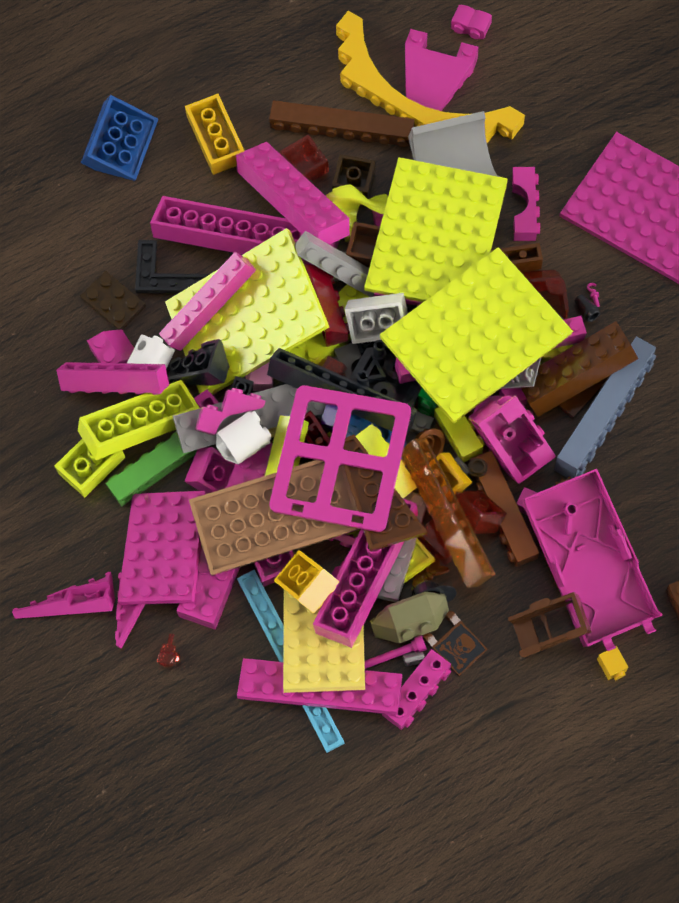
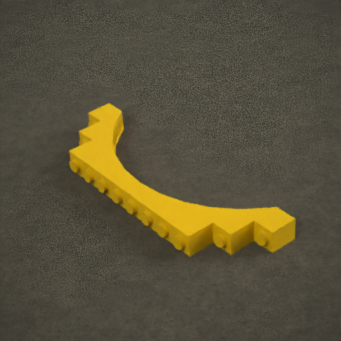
[336,11,525,143]

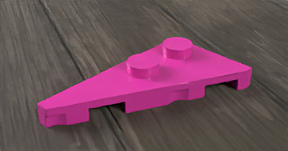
[115,572,145,648]

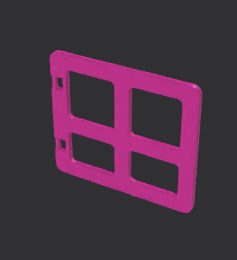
[269,385,411,532]

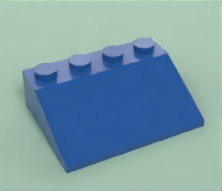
[81,95,158,181]

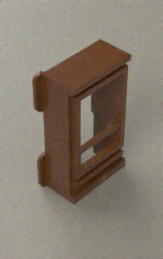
[508,592,592,658]

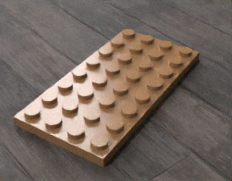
[189,460,361,576]

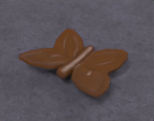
[412,557,449,587]

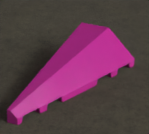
[12,572,115,619]

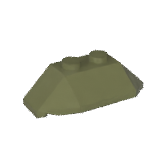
[370,592,449,643]

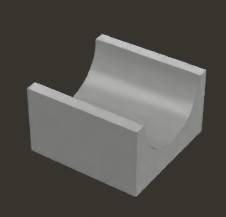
[408,111,500,177]

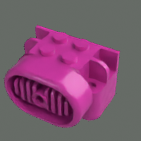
[469,395,556,484]

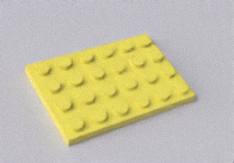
[283,589,365,693]

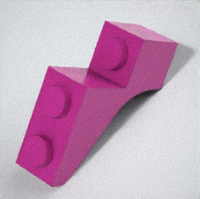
[195,388,266,435]

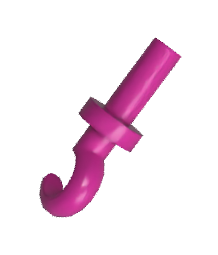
[587,283,600,307]

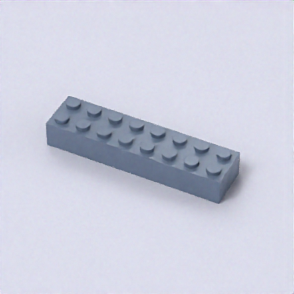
[554,336,656,478]

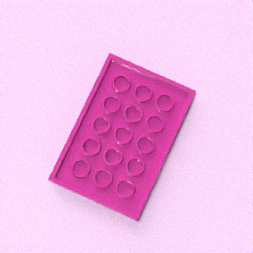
[118,491,207,605]

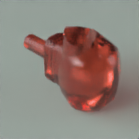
[157,634,180,667]

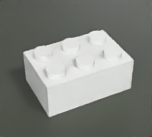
[345,293,408,344]

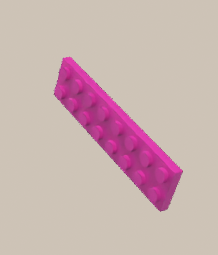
[237,658,402,715]

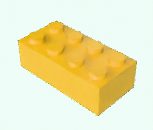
[185,94,244,175]

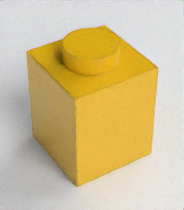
[597,646,628,681]

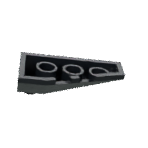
[166,339,229,386]

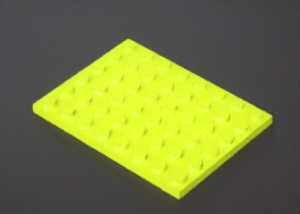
[364,157,508,302]
[165,228,329,395]
[379,247,573,424]

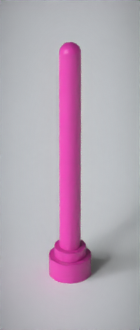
[365,635,427,669]

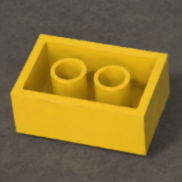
[274,550,339,613]

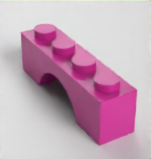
[512,167,540,241]

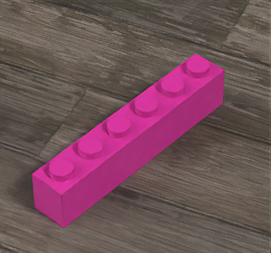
[159,252,256,351]
[56,362,169,395]

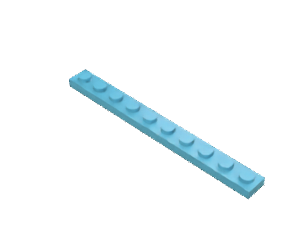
[237,570,345,753]

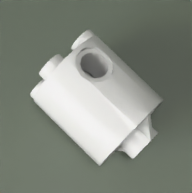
[127,335,175,368]
[216,411,271,465]

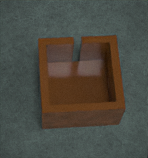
[346,222,380,268]

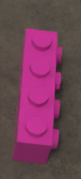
[382,649,451,730]

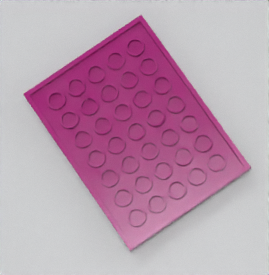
[560,132,679,284]

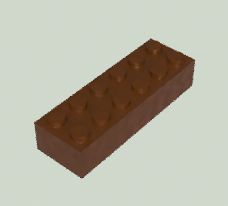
[521,321,639,417]

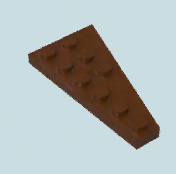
[343,435,428,552]

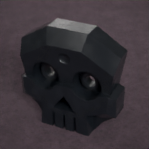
[349,340,422,408]

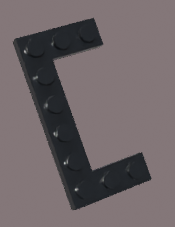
[135,240,243,294]

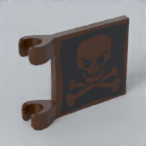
[423,611,488,676]

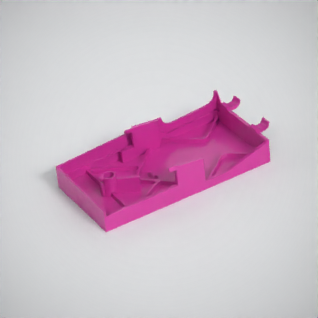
[521,469,662,651]

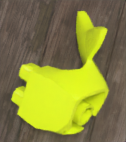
[326,184,388,242]

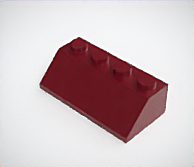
[304,264,350,347]

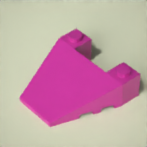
[405,29,479,111]

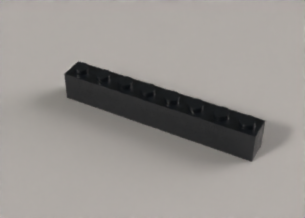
[267,348,417,435]

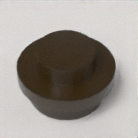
[468,458,488,478]

